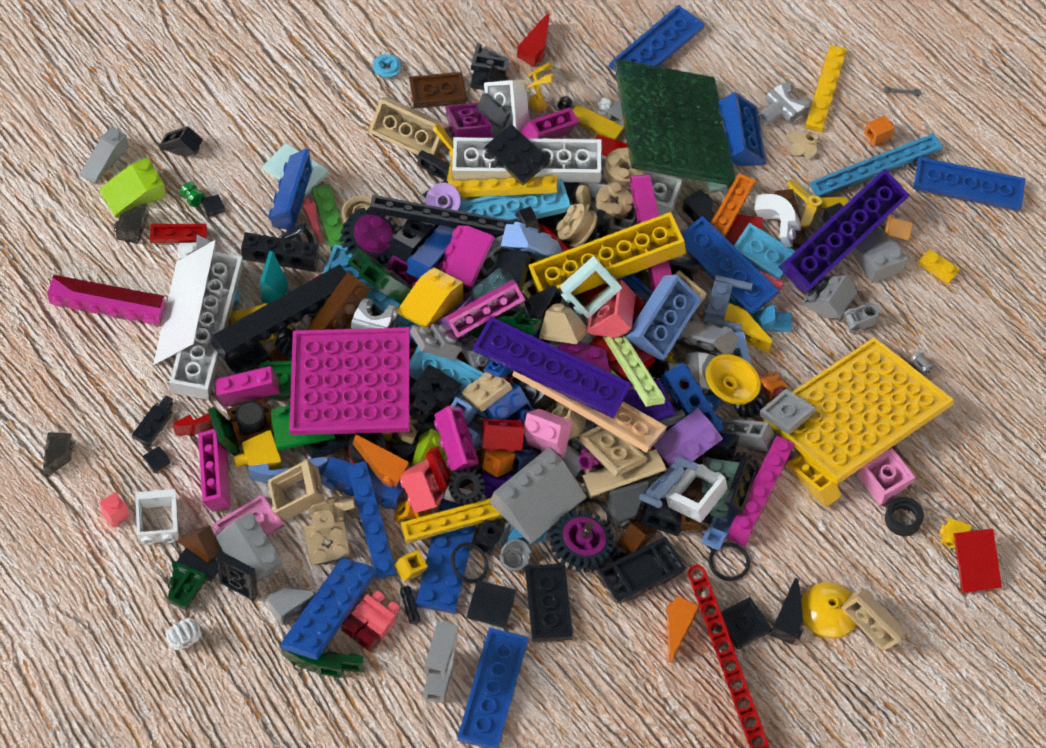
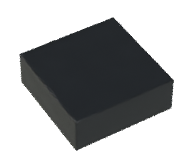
[201,194,225,217]
[143,446,170,473]

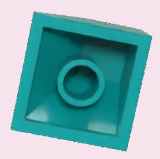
[260,251,291,304]

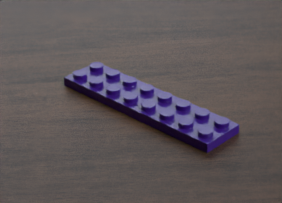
[473,317,632,419]

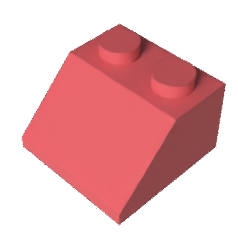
[400,459,446,513]

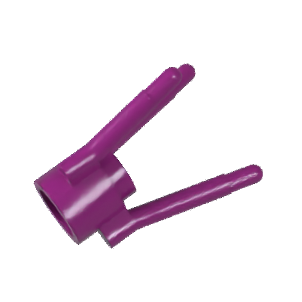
[578,448,602,471]

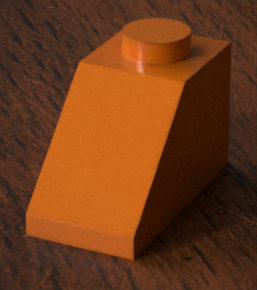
[480,447,515,477]

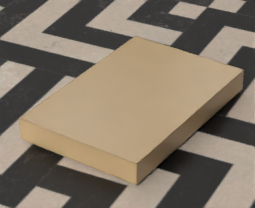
[579,426,647,477]

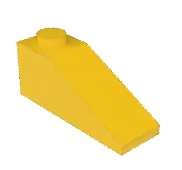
[720,303,772,353]
[787,453,841,507]

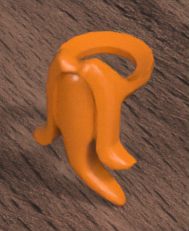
[760,371,787,403]

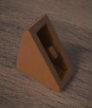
[616,519,657,555]
[178,526,221,562]

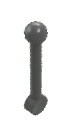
[884,86,920,96]

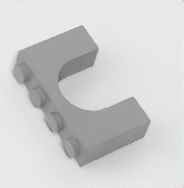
[424,620,458,704]

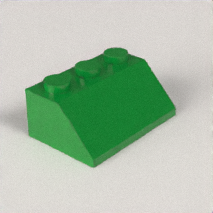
[271,406,335,451]

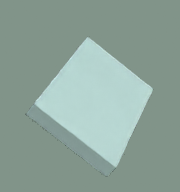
[263,143,329,197]

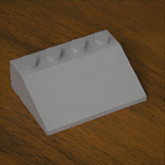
[490,447,587,544]

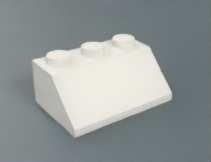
[484,79,529,137]

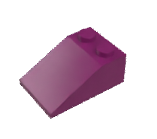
[445,103,492,140]

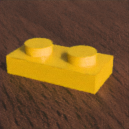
[918,249,960,284]

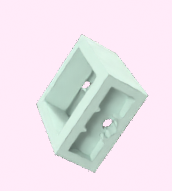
[559,256,622,318]

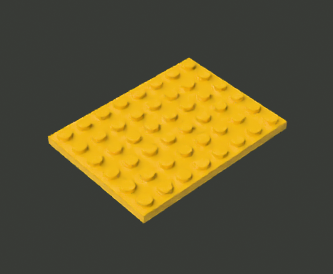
[760,337,954,484]

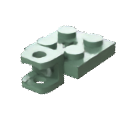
[702,458,739,518]

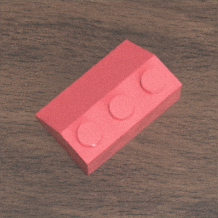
[587,279,636,338]

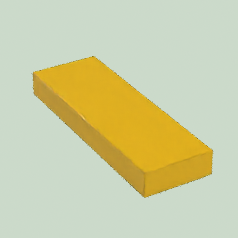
[573,104,624,140]

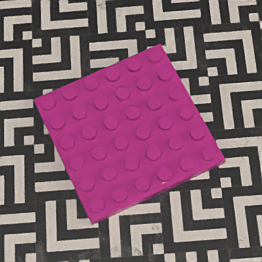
[290,327,410,435]

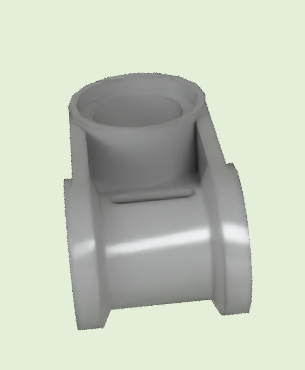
[841,303,880,333]

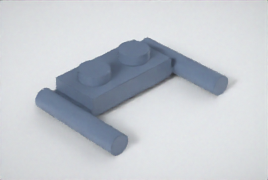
[703,275,753,332]
[639,457,698,508]

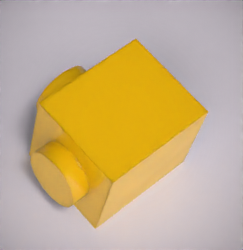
[939,518,972,548]
[395,549,428,582]

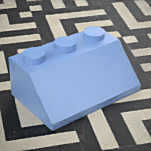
[501,222,563,261]

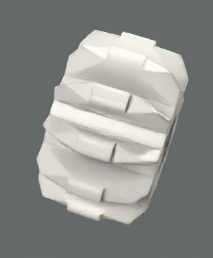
[165,618,202,650]

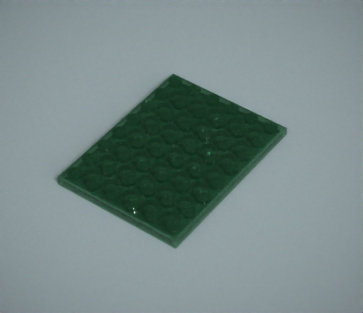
[614,59,735,186]

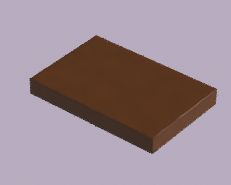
[409,72,467,109]

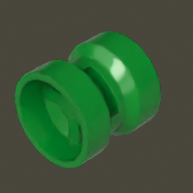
[179,181,205,207]

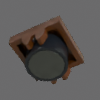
[226,398,274,445]

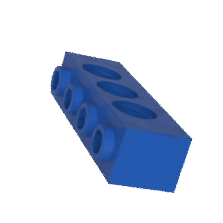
[659,362,724,433]

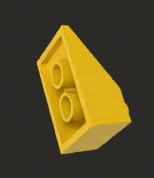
[397,267,463,328]

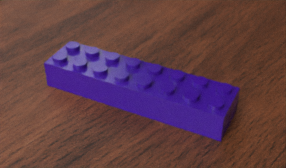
[778,169,910,294]

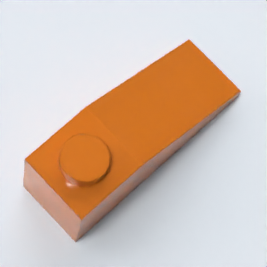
[353,435,409,488]
[665,596,699,664]

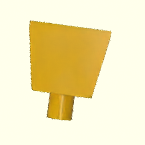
[233,430,282,470]

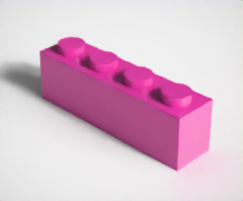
[445,280,525,338]
[198,429,231,512]

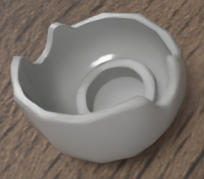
[500,539,531,572]

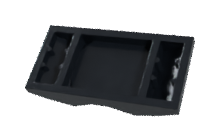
[597,537,686,604]

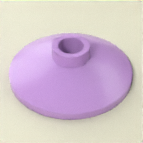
[426,183,461,210]

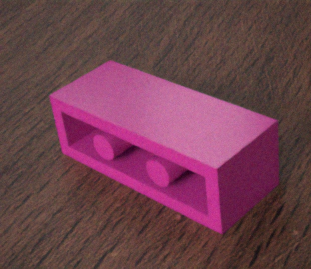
[521,107,579,139]
[216,366,280,406]

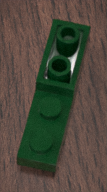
[348,247,413,304]
[467,309,542,336]
[281,648,364,678]

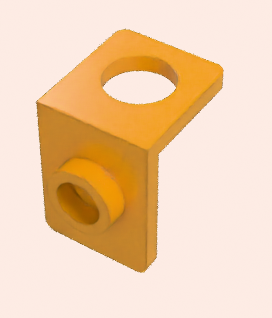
[884,215,913,240]
[393,501,432,522]

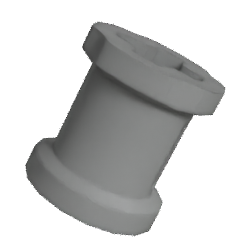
[909,352,935,376]

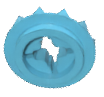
[373,54,401,79]

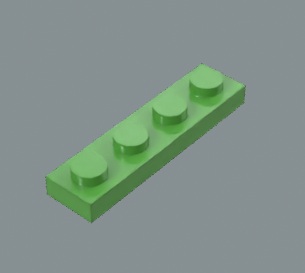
[312,184,344,251]

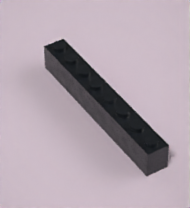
[211,264,346,361]

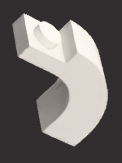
[755,194,801,247]

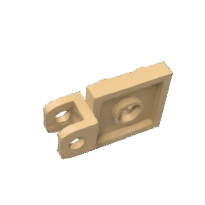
[303,502,350,565]

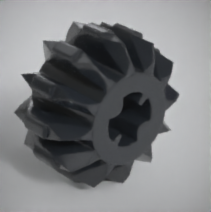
[274,328,296,358]
[733,390,767,419]

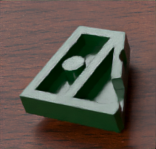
[168,561,208,610]

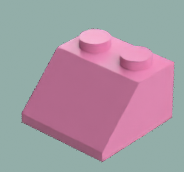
[524,409,572,459]
[857,448,916,506]

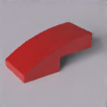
[173,413,214,436]

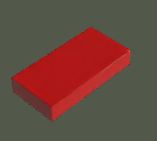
[425,446,451,491]

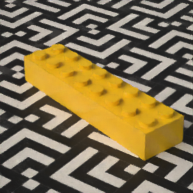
[528,212,686,300]

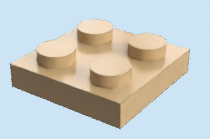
[461,372,513,412]

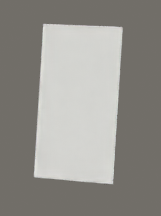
[153,239,216,365]

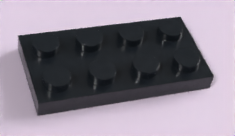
[525,563,573,642]

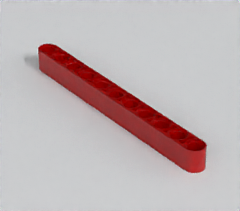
[688,564,770,748]

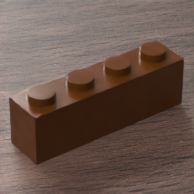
[306,273,371,330]

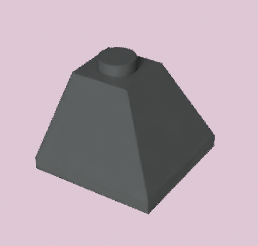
[607,481,649,530]

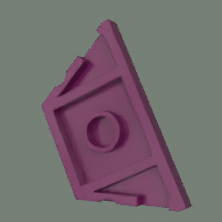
[556,341,611,373]

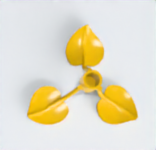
[526,61,554,114]

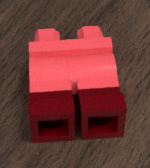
[340,590,400,653]

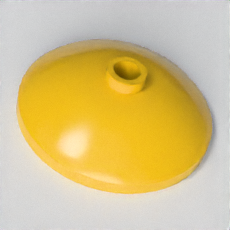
[705,354,760,405]
[801,582,857,638]

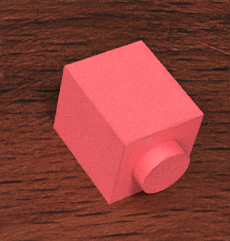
[99,492,129,527]

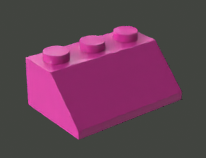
[437,226,495,288]
[434,406,479,472]

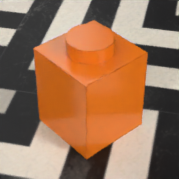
[864,115,895,146]

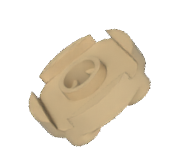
[596,182,633,219]

